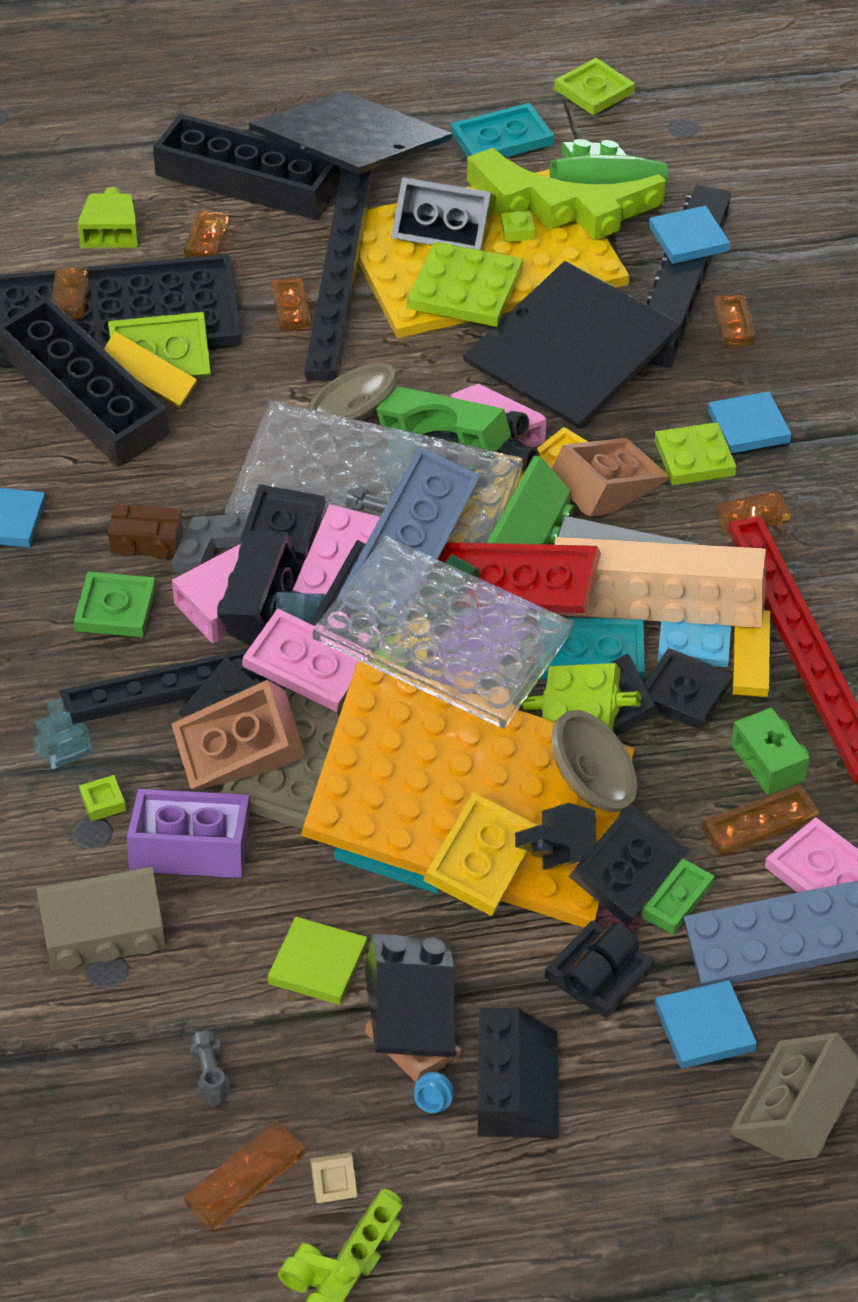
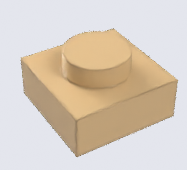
[310,1153,358,1203]

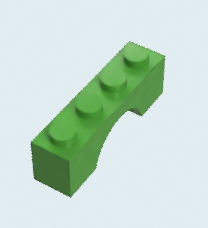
[376,386,511,459]

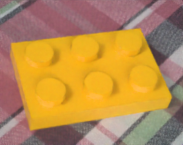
[423,792,538,916]

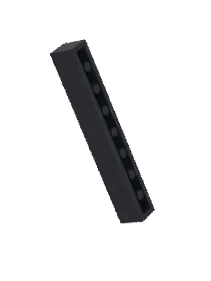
[646,184,731,368]

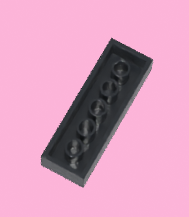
[153,113,341,220]
[0,296,169,466]

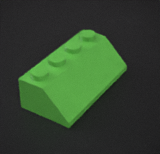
[487,455,574,545]

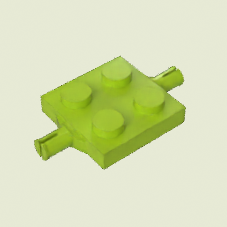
[522,663,641,731]

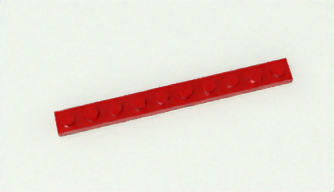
[728,516,858,784]

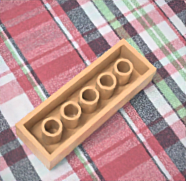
[554,537,766,628]

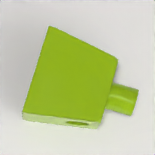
[78,187,138,248]

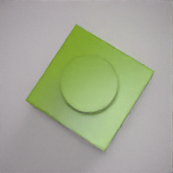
[501,211,535,242]
[79,775,126,821]

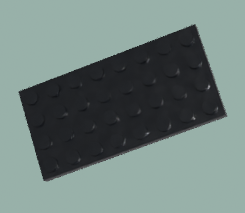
[0,254,242,367]

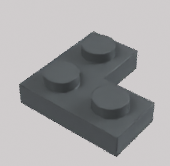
[171,513,249,574]

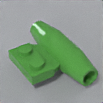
[549,139,668,185]

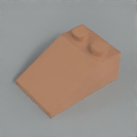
[551,438,670,517]
[171,680,306,791]

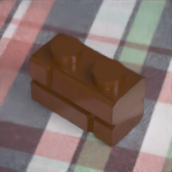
[108,504,184,559]

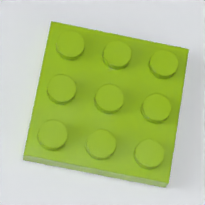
[407,241,523,327]

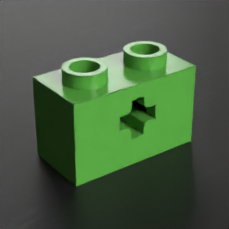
[731,707,810,796]

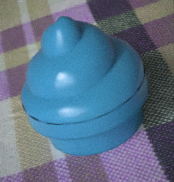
[414,1072,454,1113]

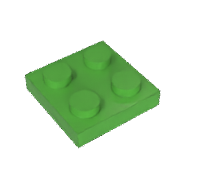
[74,572,156,637]

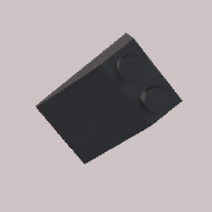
[364,934,455,1058]

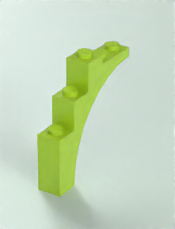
[467,148,666,240]

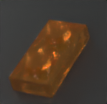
[184,211,229,258]
[52,267,88,319]
[271,277,311,330]
[713,294,756,347]
[715,490,791,536]

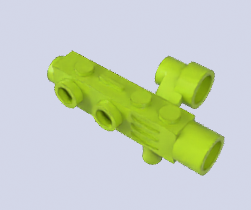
[278,1189,402,1302]

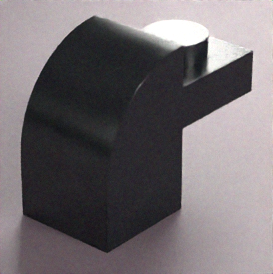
[515,803,596,870]

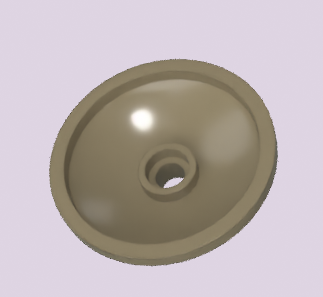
[308,363,398,427]
[551,710,637,812]

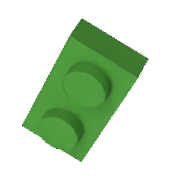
[641,859,715,935]

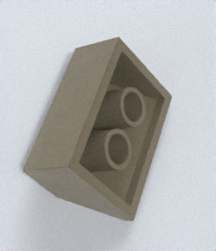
[36,867,165,971]
[730,1033,858,1161]

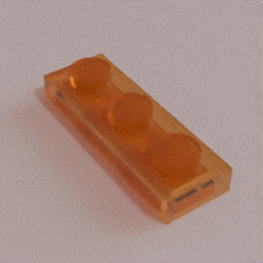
[702,784,819,856]
[184,1120,304,1231]

